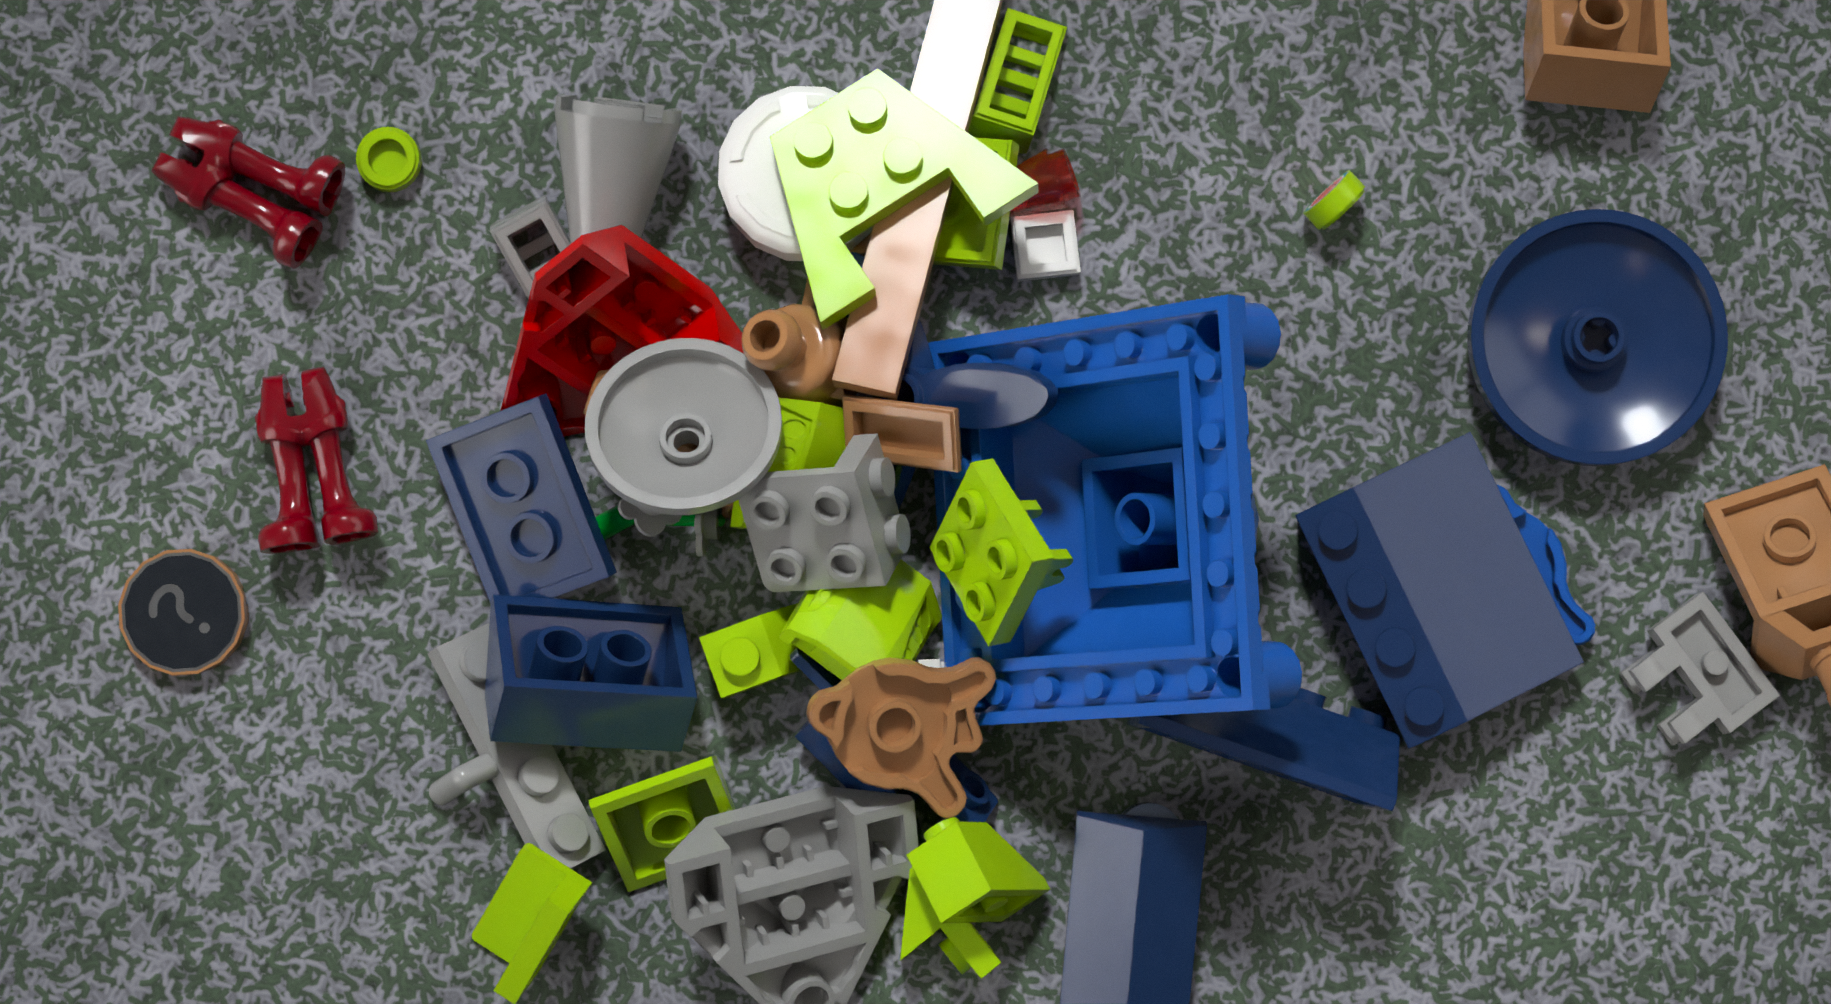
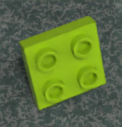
[929,458,1074,646]

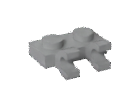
[1619,592,1780,746]

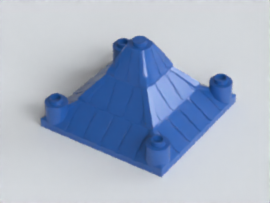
[928,294,1302,726]

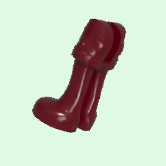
[151,116,345,269]
[255,367,379,554]

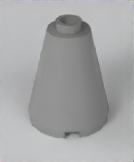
[554,95,682,244]

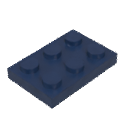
[426,393,617,604]

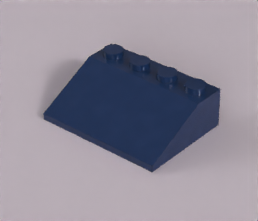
[1295,432,1584,749]
[1126,688,1400,811]

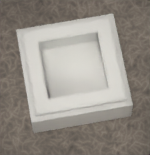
[1010,210,1081,282]

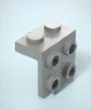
[738,433,911,592]

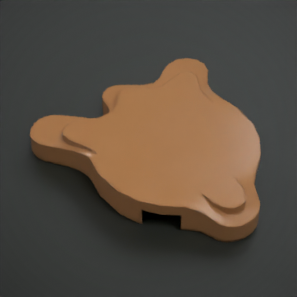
[807,657,996,818]

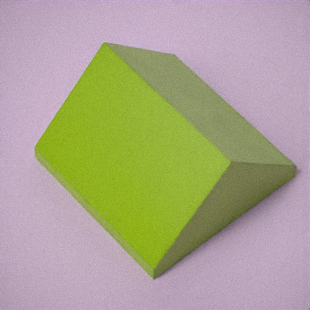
[588,756,735,892]

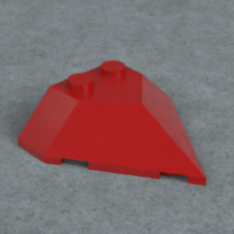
[500,225,744,437]

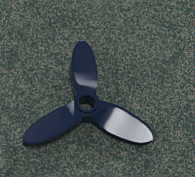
[846,252,1059,510]

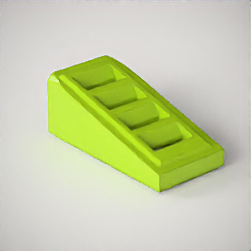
[968,8,1067,154]

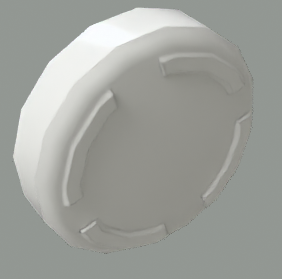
[718,86,874,261]

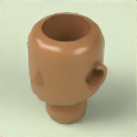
[741,304,857,408]

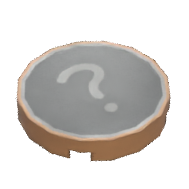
[118,549,249,676]

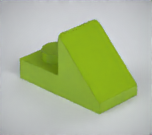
[900,867,1001,979]

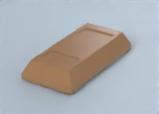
[842,395,962,473]

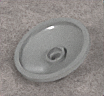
[585,338,782,515]

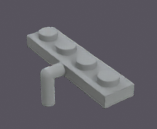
[428,623,606,869]

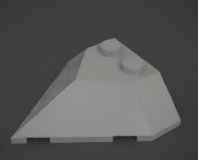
[664,786,919,1004]

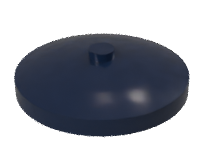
[1467,209,1728,466]

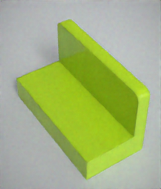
[471,843,592,1004]

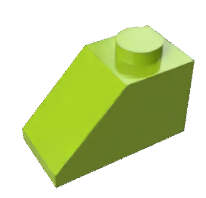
[699,603,801,699]
[906,817,1051,923]

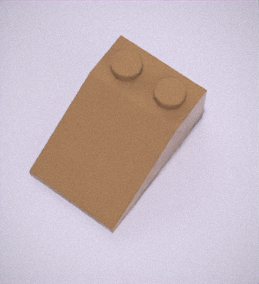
[1523,0,1671,113]

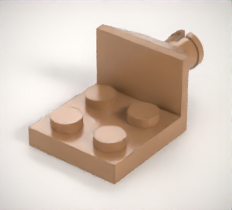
[1703,464,1831,707]

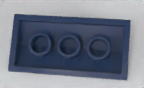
[1059,811,1207,1004]

